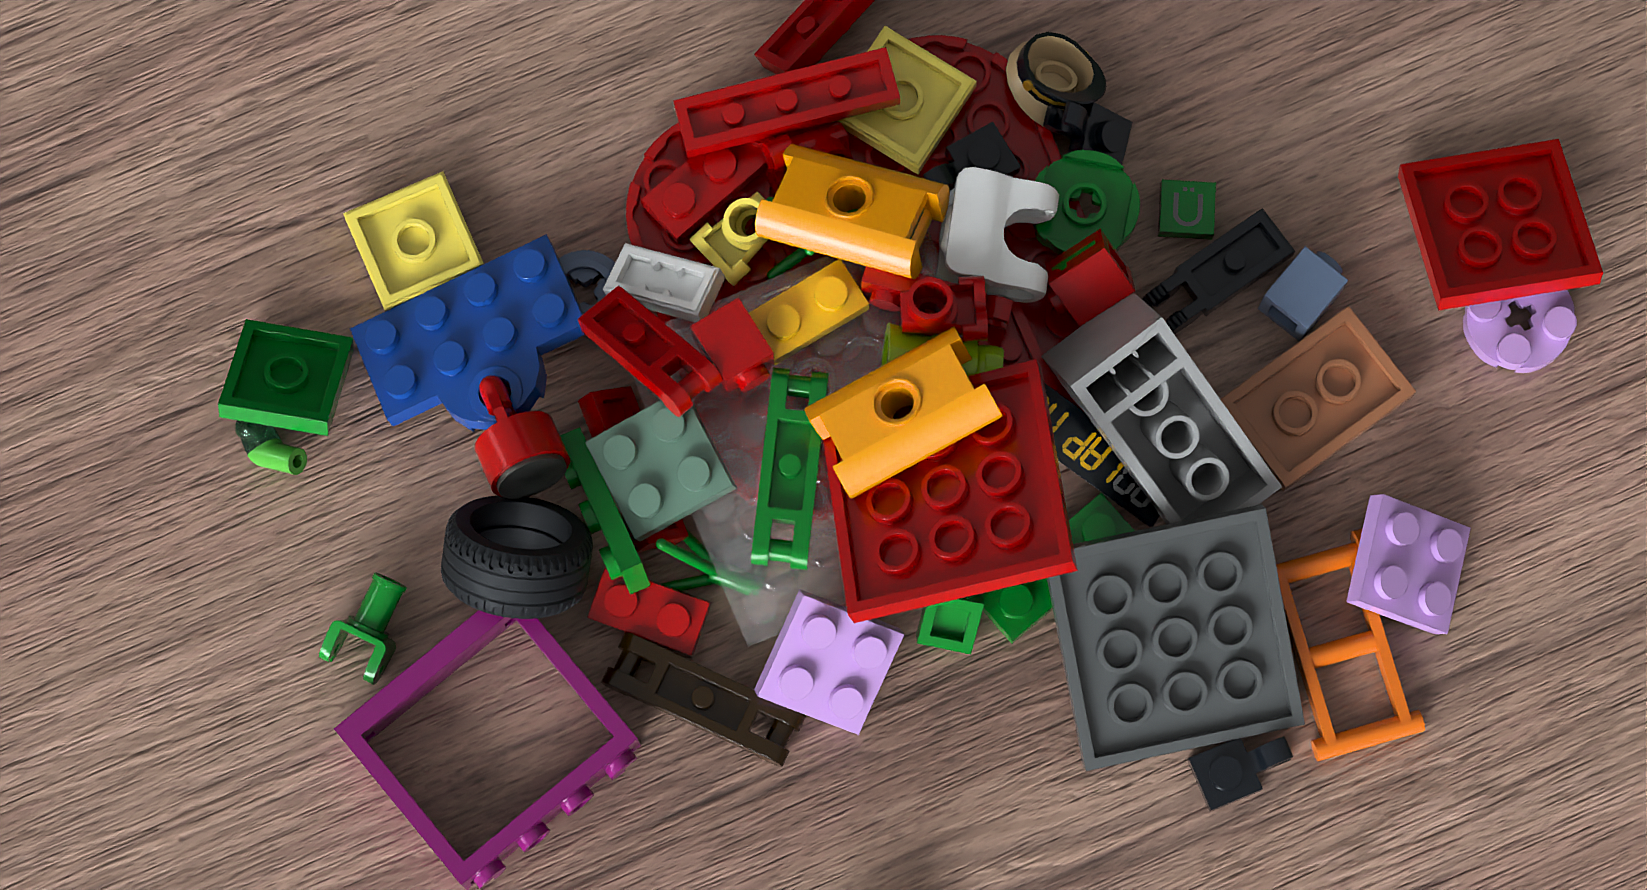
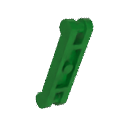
[751,367,829,570]

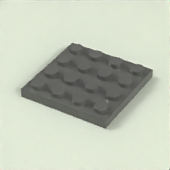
[1047,504,1305,771]

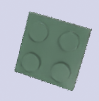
[585,400,737,542]

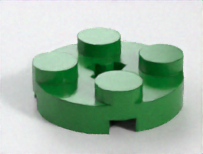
[1033,150,1140,255]

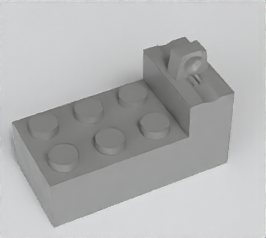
[1041,292,1282,524]

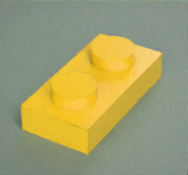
[749,259,869,365]

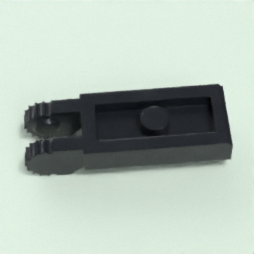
[1142,208,1295,334]

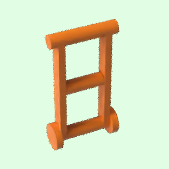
[1276,528,1425,761]

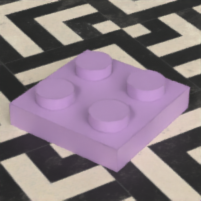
[1346,494,1471,634]
[754,589,904,735]

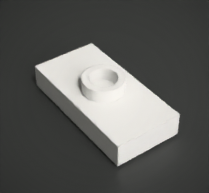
[603,243,726,322]

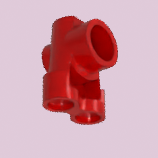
[762,121,853,194]
[900,276,988,342]

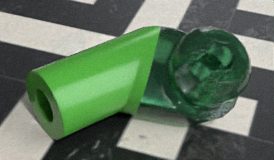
[235,420,307,475]

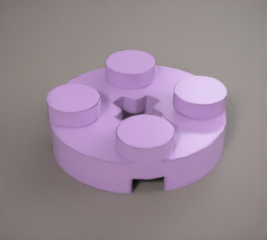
[1463,290,1577,373]

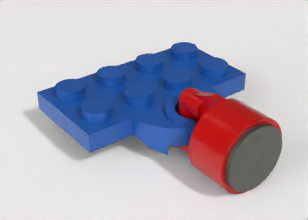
[350,234,585,499]

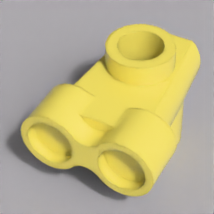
[689,192,768,286]

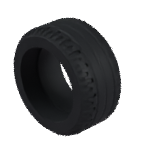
[441,495,593,619]

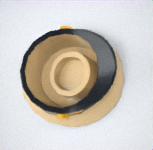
[1006,32,1107,126]

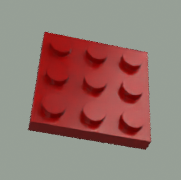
[1398,139,1603,311]

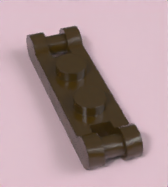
[601,632,806,767]

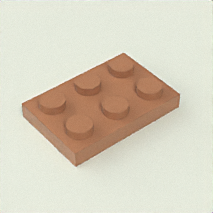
[1220,306,1416,492]

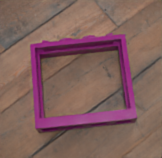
[334,610,641,890]

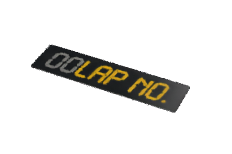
[1044,383,1160,527]

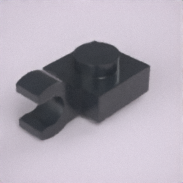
[1043,102,1133,165]
[922,122,1021,191]
[1187,736,1293,812]

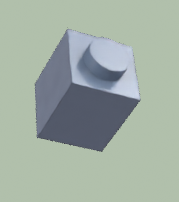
[1258,246,1348,341]

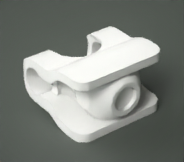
[935,167,1059,303]

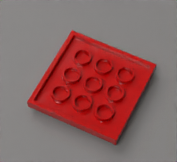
[823,359,1078,623]

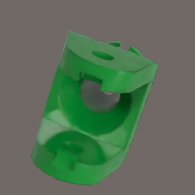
[319,573,407,685]

